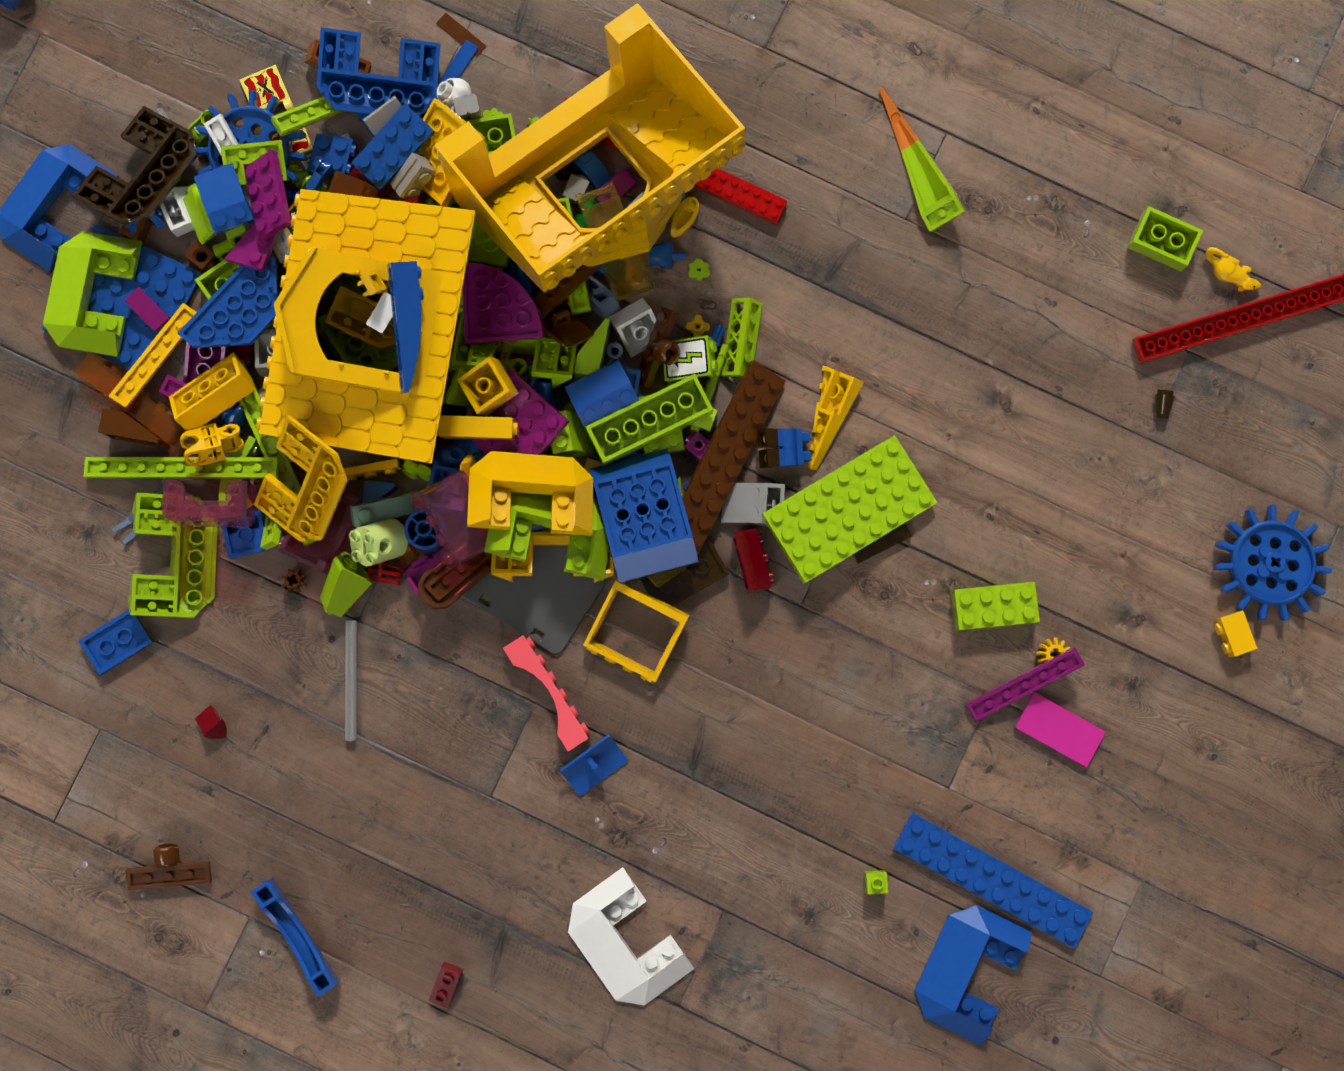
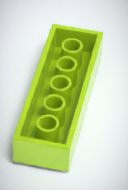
[585,374,713,466]

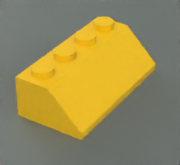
[169,352,255,431]

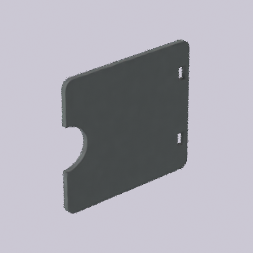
[463,545,615,654]

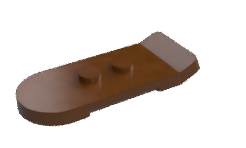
[418,528,492,609]

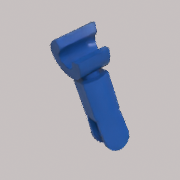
[294,158,333,202]

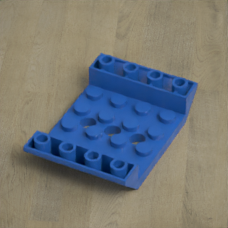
[590,448,699,583]

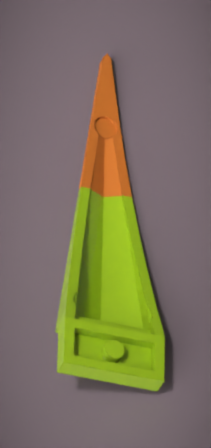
[879,86,965,232]

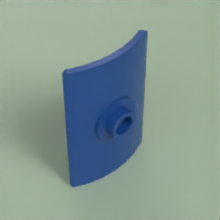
[560,734,628,796]

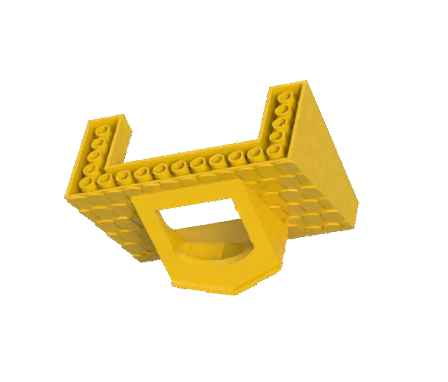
[434,3,745,292]
[256,189,475,464]

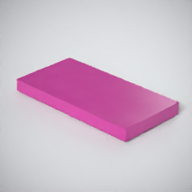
[1014,692,1106,767]

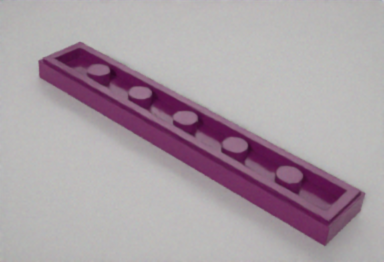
[966,647,1085,722]

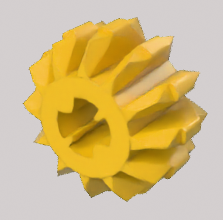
[1036,638,1071,663]

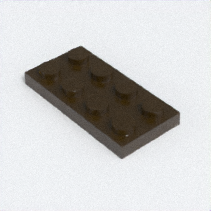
[640,539,730,614]

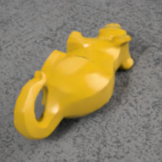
[1205,247,1261,292]

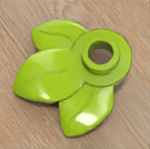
[402,460,432,482]

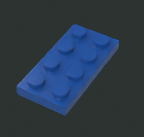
[351,104,435,191]

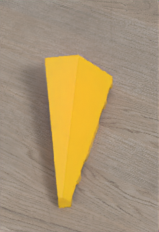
[807,365,864,471]

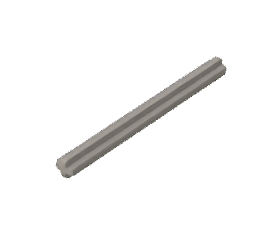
[345,620,357,741]

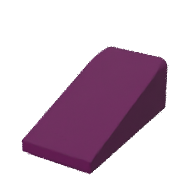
[124,287,170,332]

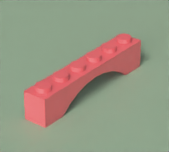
[503,635,590,752]

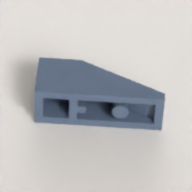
[585,275,621,320]

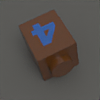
[119,219,152,245]

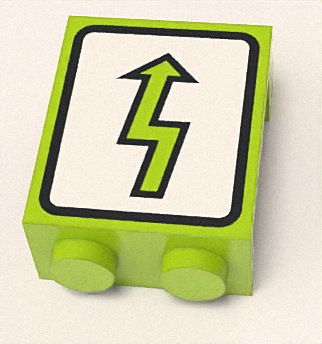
[664,335,719,385]

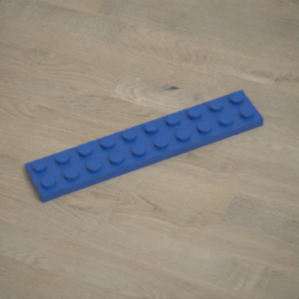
[893,812,1093,948]

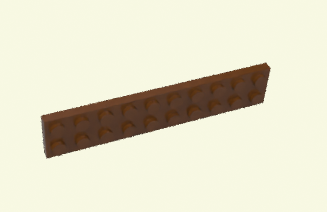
[682,360,786,555]

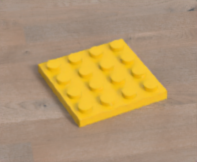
[416,98,486,207]

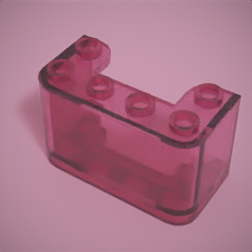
[411,471,488,568]
[162,479,257,528]
[278,491,362,574]

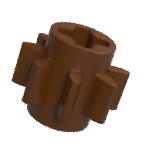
[281,569,307,593]

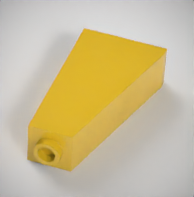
[438,415,519,440]

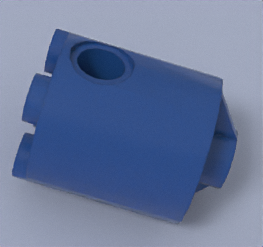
[404,509,450,554]

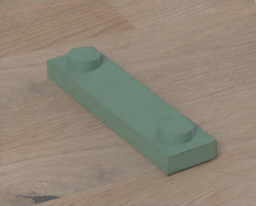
[350,489,428,527]

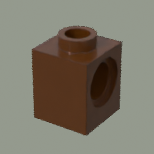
[184,240,219,273]

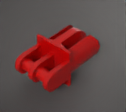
[365,562,404,586]

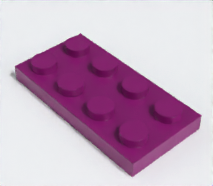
[245,149,291,241]

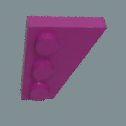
[225,222,280,272]

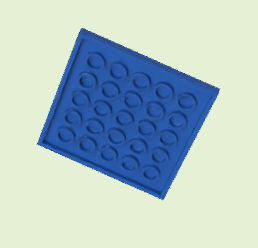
[41,223,203,380]

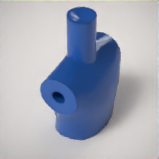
[649,242,686,269]

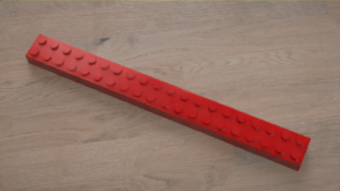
[563,97,788,225]
[1132,274,1344,363]

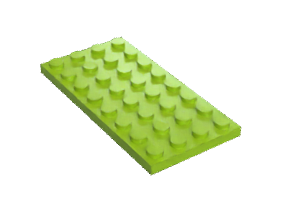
[761,435,938,584]

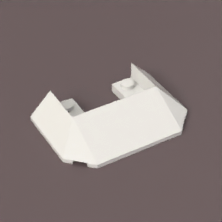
[568,867,695,1005]

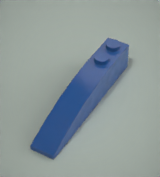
[387,261,424,393]

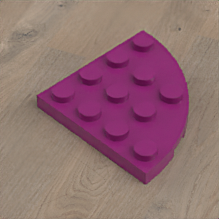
[462,263,545,345]

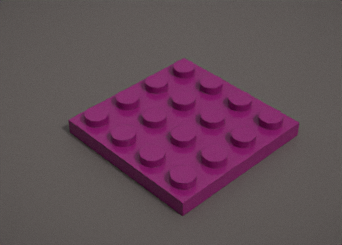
[471,368,570,455]

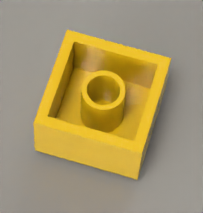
[457,357,518,416]

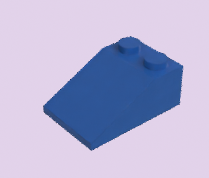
[194,163,255,235]

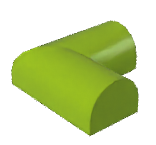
[212,225,247,262]

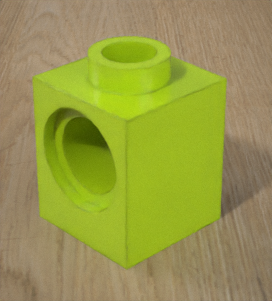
[863,870,888,894]

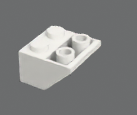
[160,186,195,237]

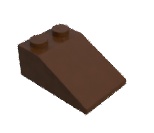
[98,407,170,449]

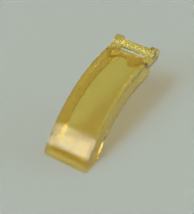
[575,182,655,302]

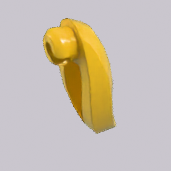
[669,197,699,238]

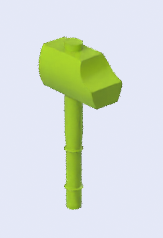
[688,344,729,433]

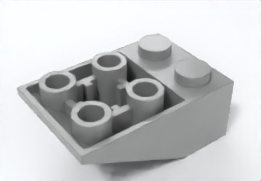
[721,483,785,526]

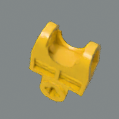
[180,423,244,466]

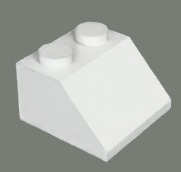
[608,298,656,358]

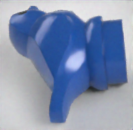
[220,406,244,437]

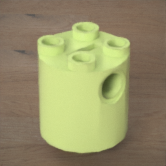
[349,518,408,566]

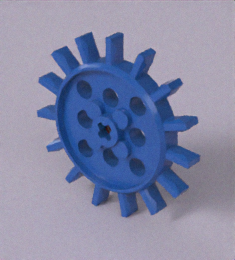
[196,90,308,183]
[1213,505,1332,621]

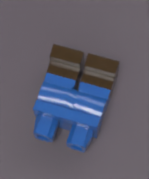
[757,428,812,469]

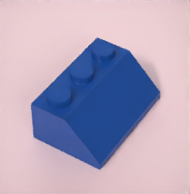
[564,359,639,428]

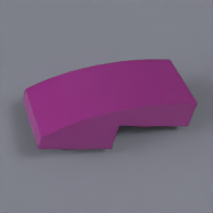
[593,168,638,209]

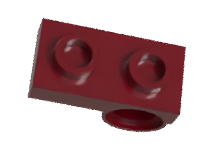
[429,961,464,1009]

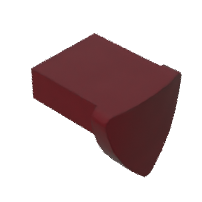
[195,705,227,739]

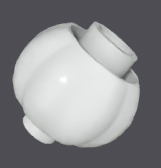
[437,78,472,109]

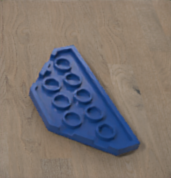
[177,255,278,348]

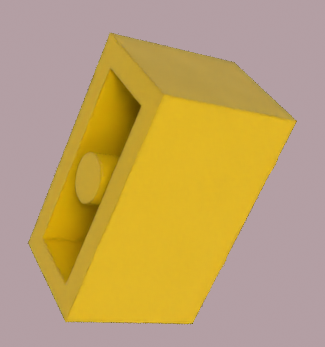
[1214,611,1258,657]

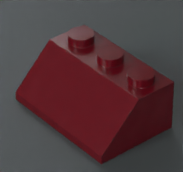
[732,528,774,594]

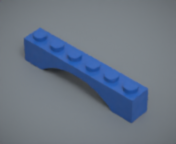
[251,878,340,997]

